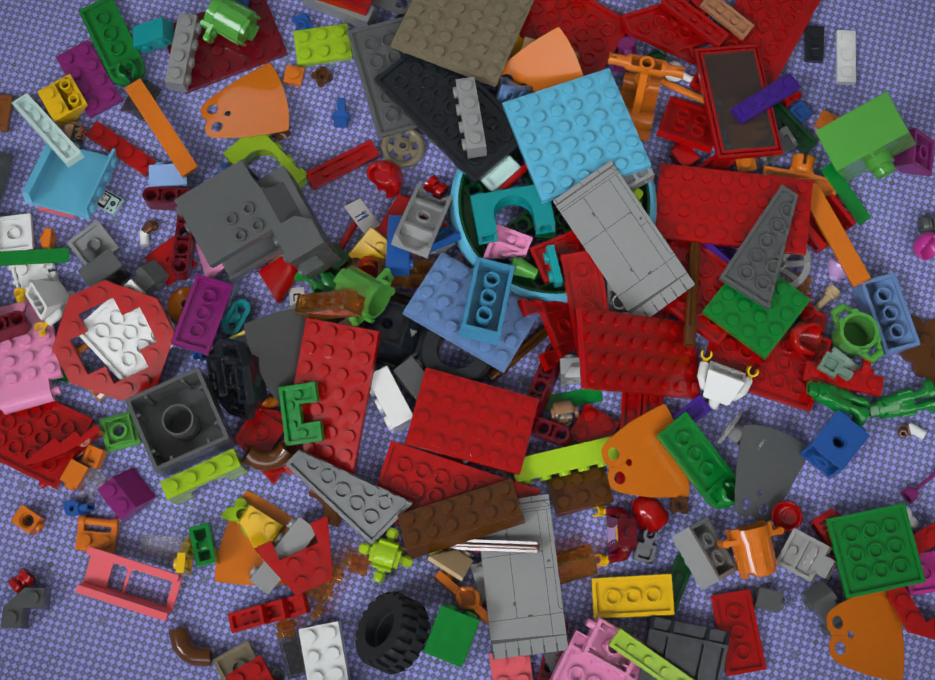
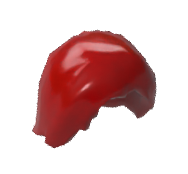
[789,322,822,356]
[630,496,669,534]

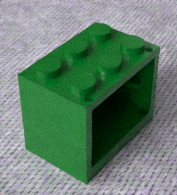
[423,603,480,668]

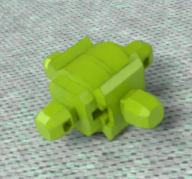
[358,527,414,583]

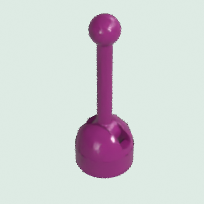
[901,469,935,504]

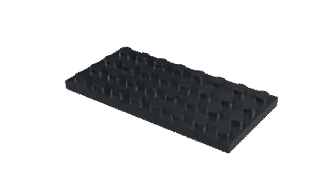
[374,53,519,185]

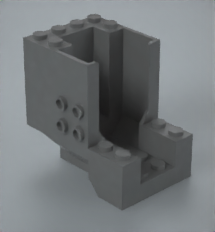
[174,160,342,282]

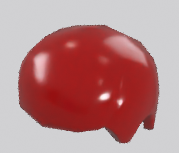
[771,501,803,531]

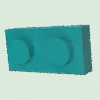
[543,244,563,288]

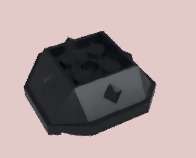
[352,290,427,369]
[206,338,267,420]

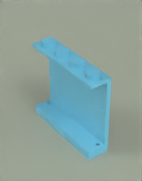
[22,143,119,219]

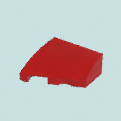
[258,257,298,304]

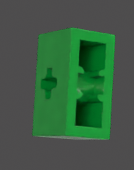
[189,523,220,568]

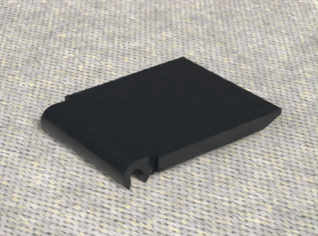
[637,615,730,680]

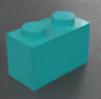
[132,17,174,54]

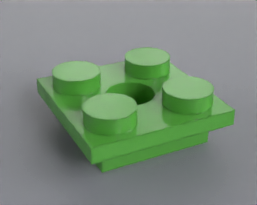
[99,411,141,453]

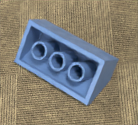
[852,272,921,359]

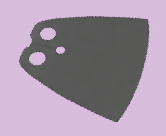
[244,307,323,403]
[735,425,806,522]

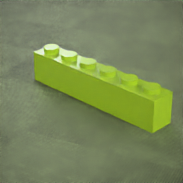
[514,436,629,485]

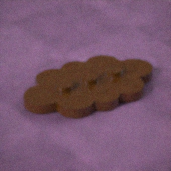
[899,316,935,388]

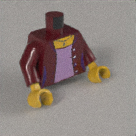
[592,505,638,567]

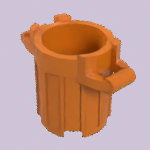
[717,520,784,579]

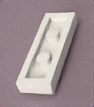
[835,30,856,85]

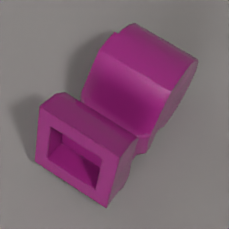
[610,37,637,73]

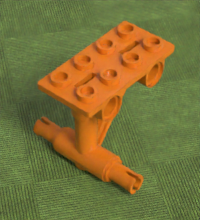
[608,52,685,142]

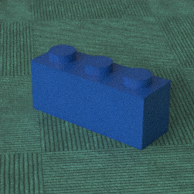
[385,215,414,276]

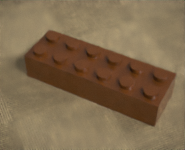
[398,479,526,559]

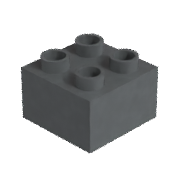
[125,367,237,477]

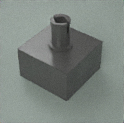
[78,246,131,287]

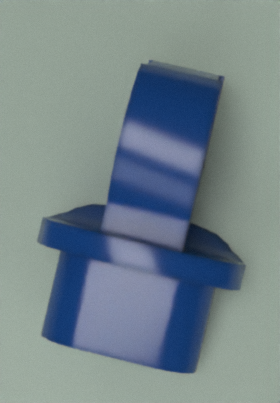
[331,98,351,128]
[63,500,95,516]

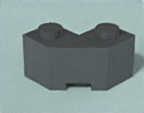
[121,260,169,295]
[802,580,850,638]
[1,588,51,629]

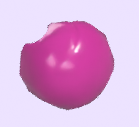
[913,231,935,261]

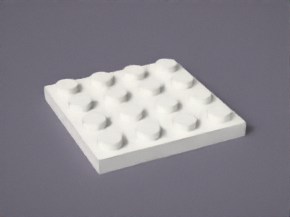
[79,278,177,380]

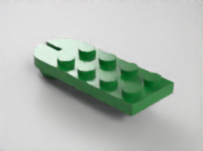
[78,0,146,87]
[656,411,736,509]

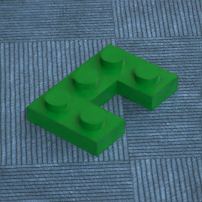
[278,382,325,446]

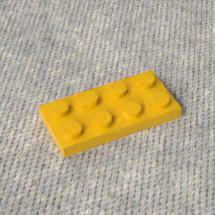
[592,574,675,619]

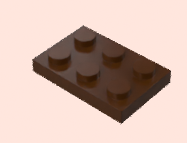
[546,466,614,517]

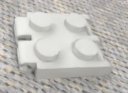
[8,263,60,300]

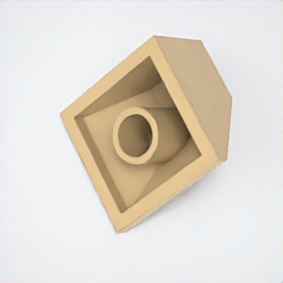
[427,550,473,581]

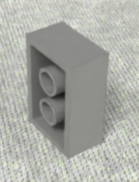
[671,517,738,590]

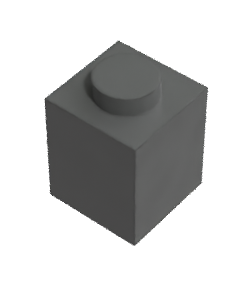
[753,587,785,613]

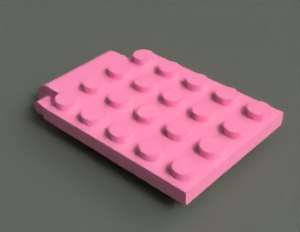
[0,300,64,415]
[549,617,644,680]

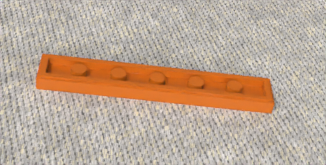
[125,79,199,178]
[810,183,871,288]

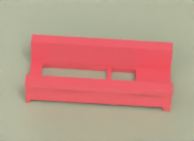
[75,546,184,621]

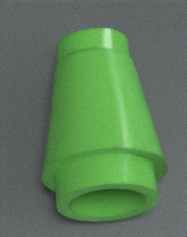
[510,257,538,280]

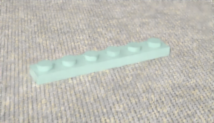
[12,93,84,168]

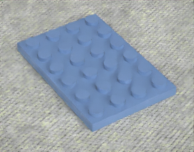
[403,252,539,373]

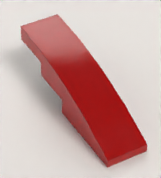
[23,425,105,468]
[228,593,310,633]

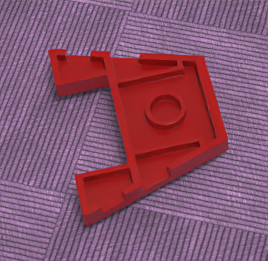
[517,298,575,372]
[234,407,284,485]
[254,516,333,595]

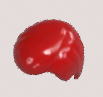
[366,160,403,198]

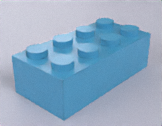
[458,257,515,345]

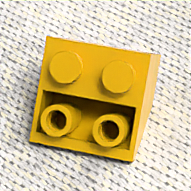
[37,74,88,129]

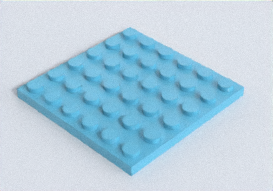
[502,68,651,204]

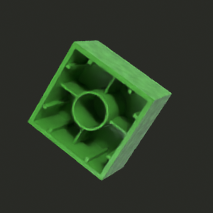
[815,91,917,182]

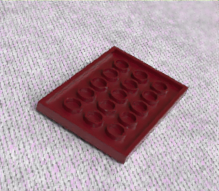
[167,0,288,94]

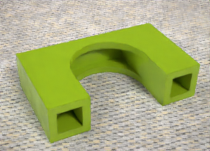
[223,134,308,189]
[160,448,248,505]

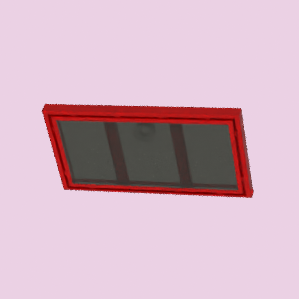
[693,44,784,161]

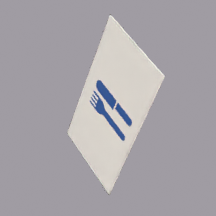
[344,198,380,233]

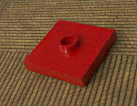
[144,235,198,288]

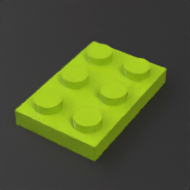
[293,23,353,67]

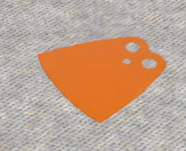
[497,27,583,94]
[201,63,289,138]
[601,404,689,497]
[215,490,316,586]
[826,590,904,680]

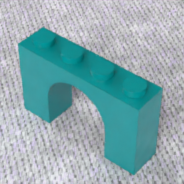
[470,184,555,245]

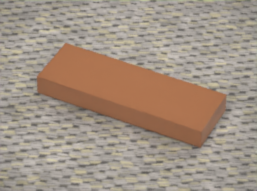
[699,0,754,40]

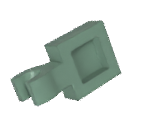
[816,351,854,381]

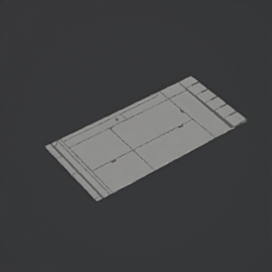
[553,161,695,317]
[479,494,568,659]

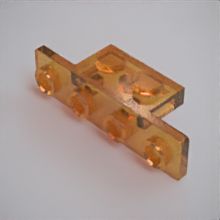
[305,549,355,621]

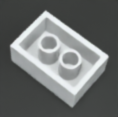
[370,366,413,434]
[298,621,351,680]

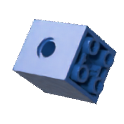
[799,410,870,479]

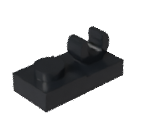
[804,25,824,63]

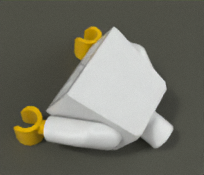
[14,279,75,337]
[697,349,759,410]

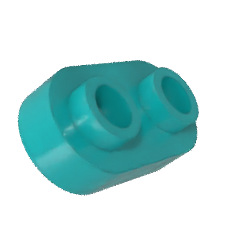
[222,299,251,335]

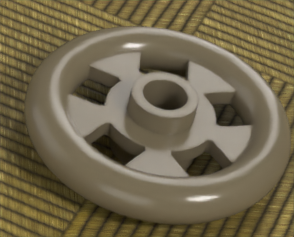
[381,129,425,168]

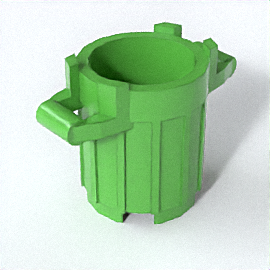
[200,0,261,46]
[331,265,395,327]
[830,303,884,364]

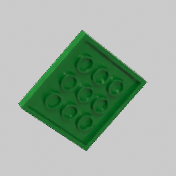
[702,276,811,360]
[825,503,926,599]

